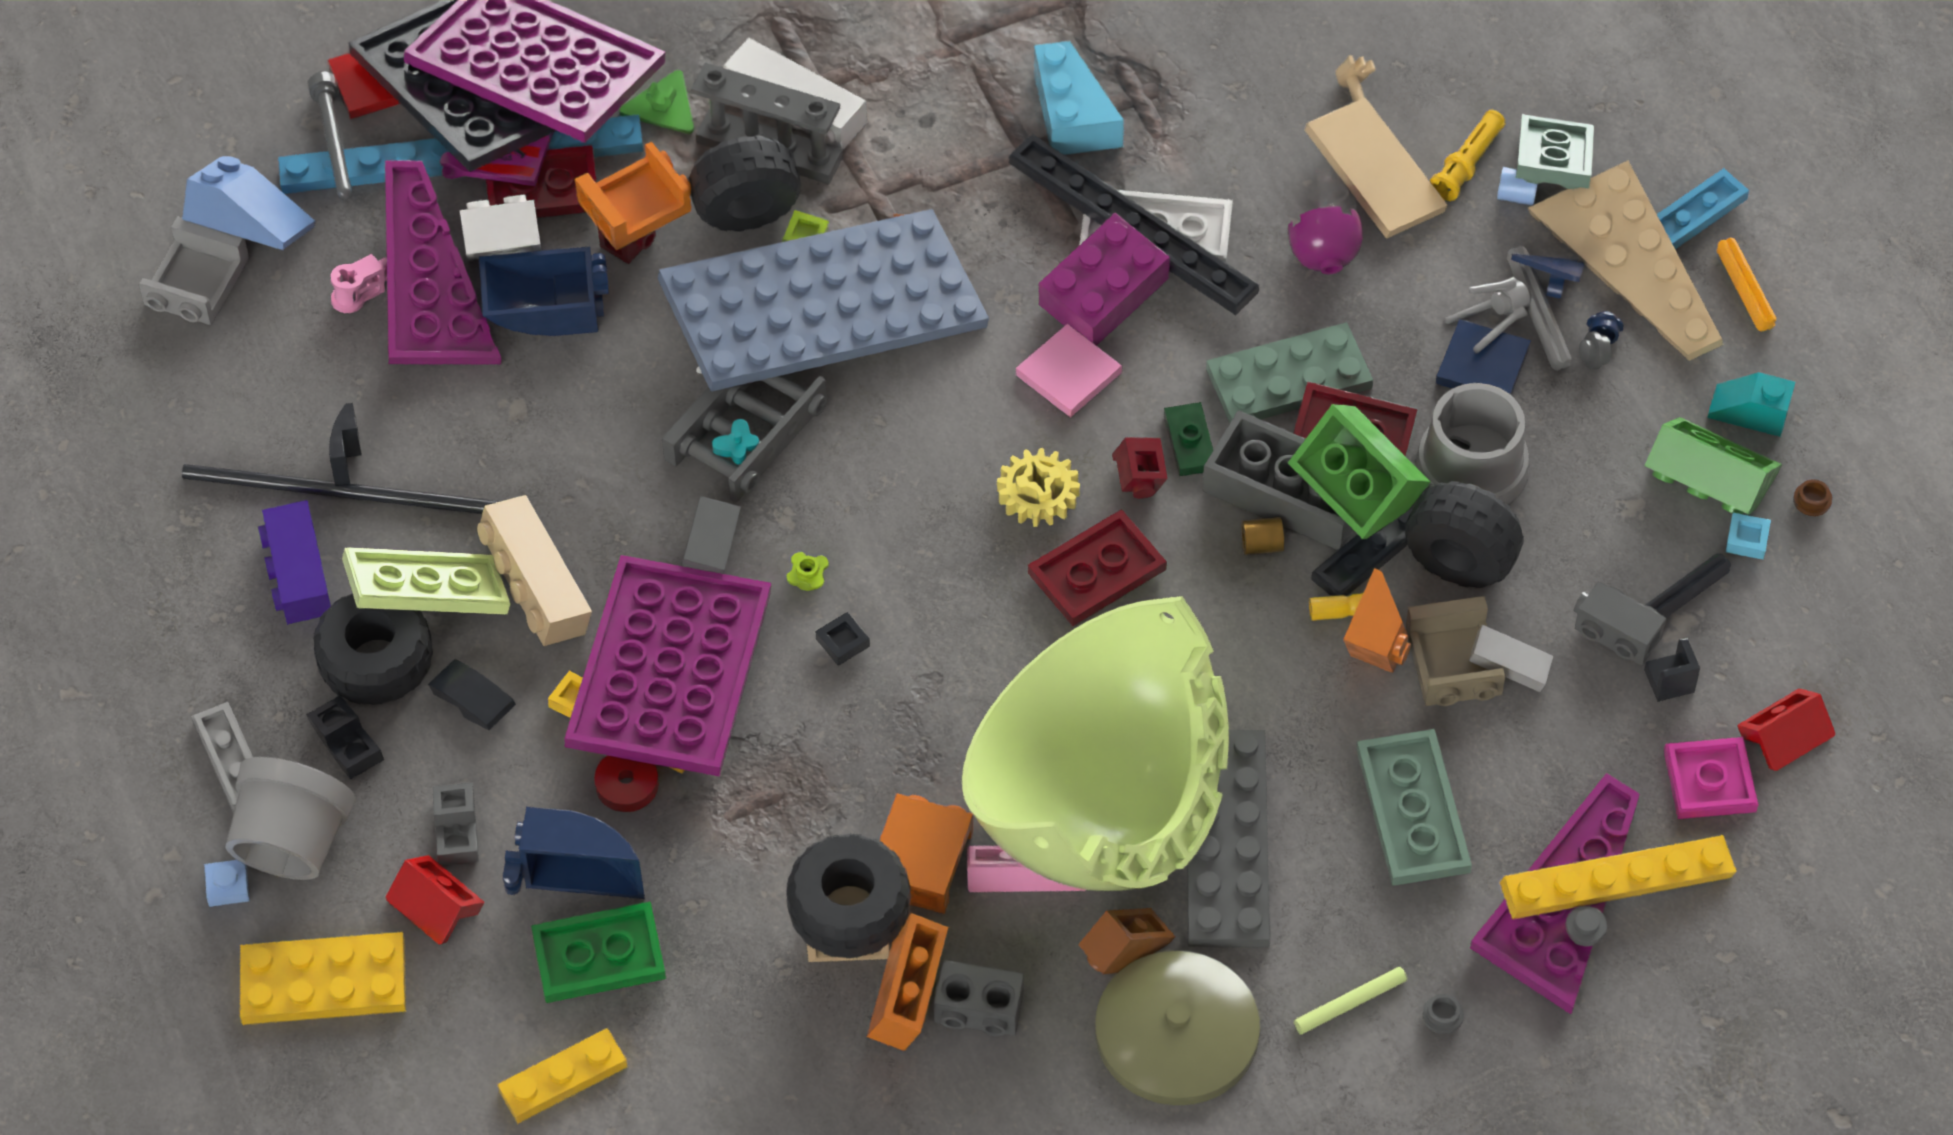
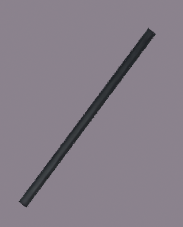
[182,464,501,514]

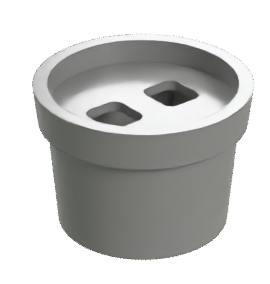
[1415,383,1529,505]
[225,757,356,880]

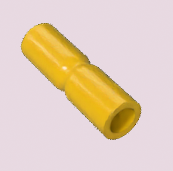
[1309,593,1363,621]

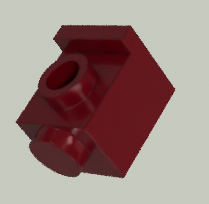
[1112,437,1168,499]

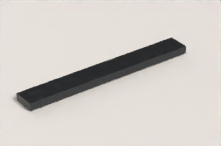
[1009,134,1260,316]

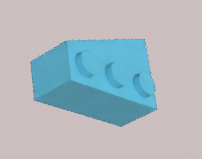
[1034,41,1124,155]

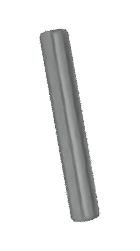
[1507,246,1571,371]

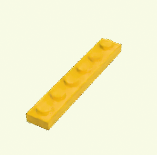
[1500,835,1737,919]

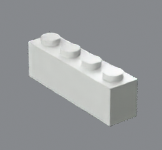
[723,38,867,150]

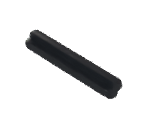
[1645,553,1731,618]

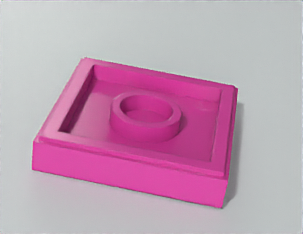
[1664,737,1758,819]

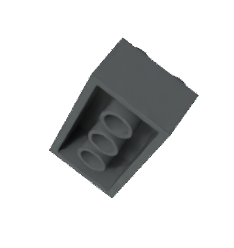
[1202,410,1353,550]

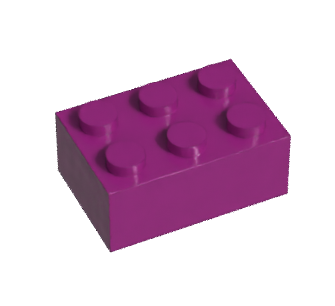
[1039,213,1170,346]

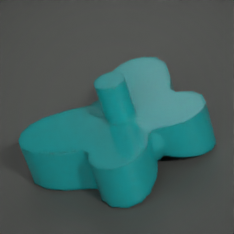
[712,419,759,464]

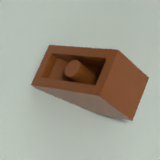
[1078,908,1175,974]

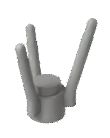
[1444,277,1530,353]

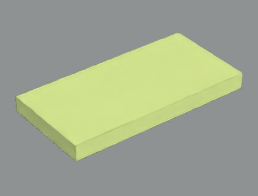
[342,548,510,614]

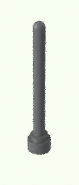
[308,72,352,200]

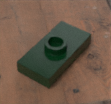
[1164,402,1213,477]

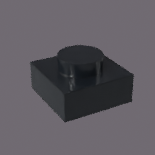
[815,612,870,666]

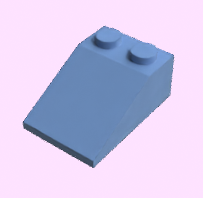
[182,156,315,250]

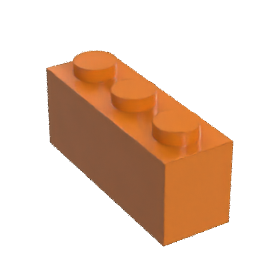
[867,913,948,1051]

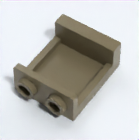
[1405,596,1505,706]

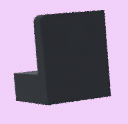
[1644,638,1700,702]

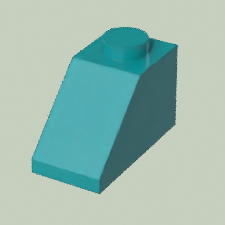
[1707,372,1796,437]

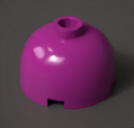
[1287,206,1362,275]

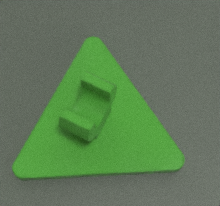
[619,70,694,134]

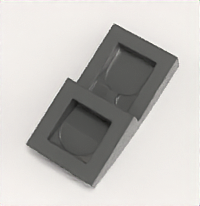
[433,782,479,866]

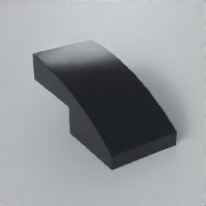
[329,403,362,486]
[428,659,516,730]
[306,695,384,780]

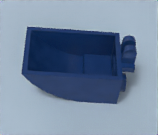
[479,246,609,336]
[502,807,645,899]

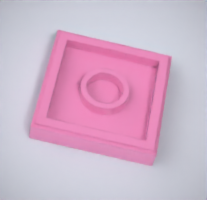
[1016,324,1122,418]

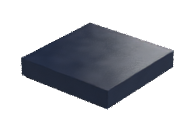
[1436,319,1531,395]

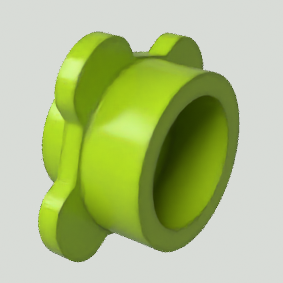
[787,552,829,591]

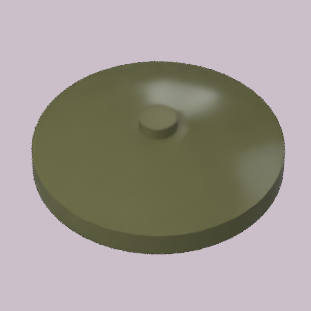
[1095,951,1260,1105]

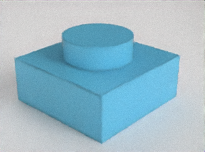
[1725,513,1771,559]

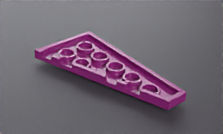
[385,160,502,365]
[1470,773,1640,1015]

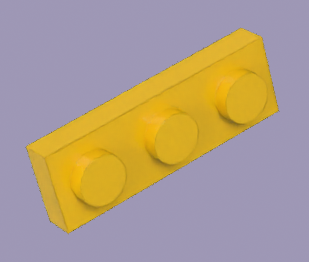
[497,1028,628,1123]

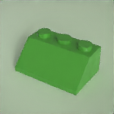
[1288,404,1431,539]
[1644,417,1782,514]

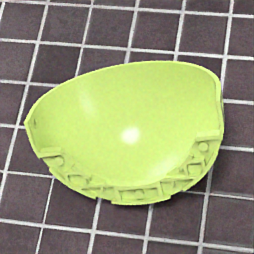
[962,596,1229,891]

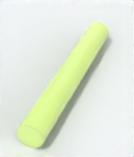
[1294,966,1407,1035]

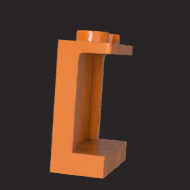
[575,142,692,250]
[879,793,974,914]

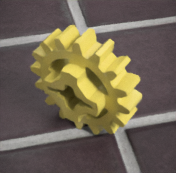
[997,448,1080,527]

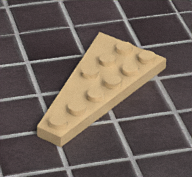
[1528,161,1723,361]

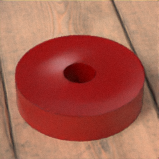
[594,755,659,812]

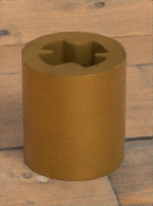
[1241,517,1284,555]

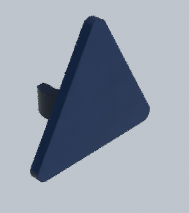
[1511,254,1584,299]

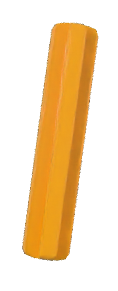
[1716,237,1777,332]

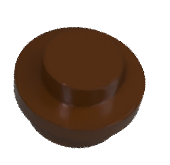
[1793,479,1832,516]

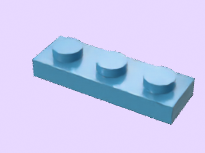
[1657,168,1749,249]

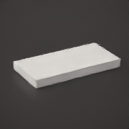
[1080,190,1233,262]

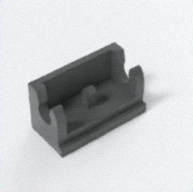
[681,496,741,574]

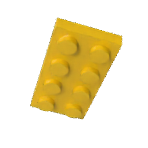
[240,932,406,1025]

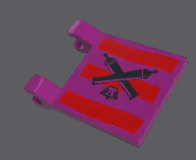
[440,132,554,186]

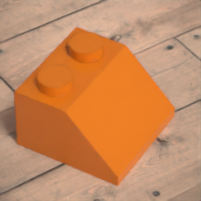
[1343,568,1411,673]

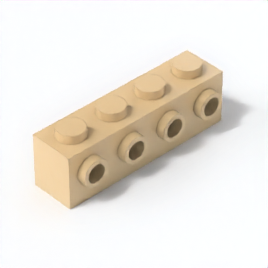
[477,495,592,646]

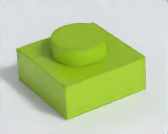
[782,210,829,242]

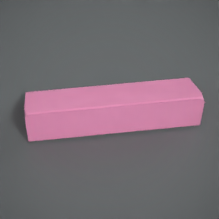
[967,846,1085,892]

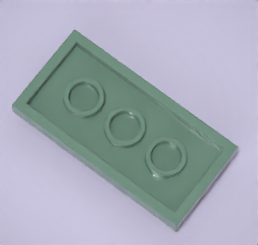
[1206,322,1373,423]
[1356,729,1472,886]

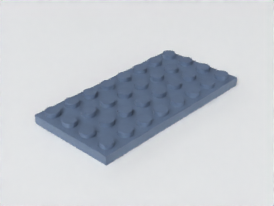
[658,209,989,392]

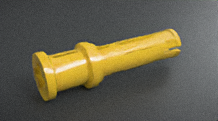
[1429,110,1506,202]

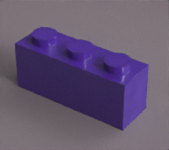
[258,500,331,625]

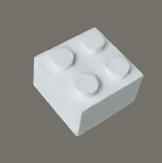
[460,195,541,261]

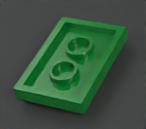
[531,901,666,1003]

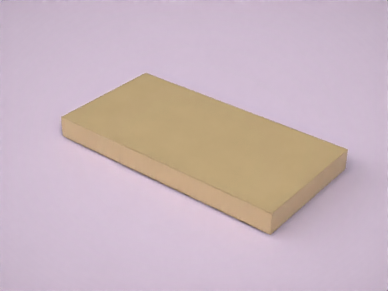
[1305,98,1447,239]

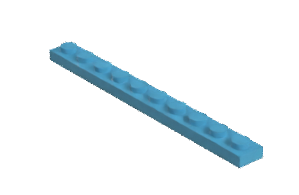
[278,115,643,194]

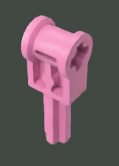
[331,254,387,313]

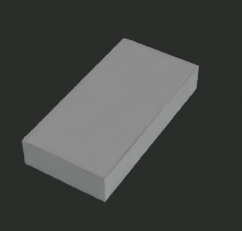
[1469,625,1553,692]

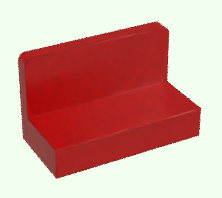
[1737,688,1835,771]
[386,855,485,945]

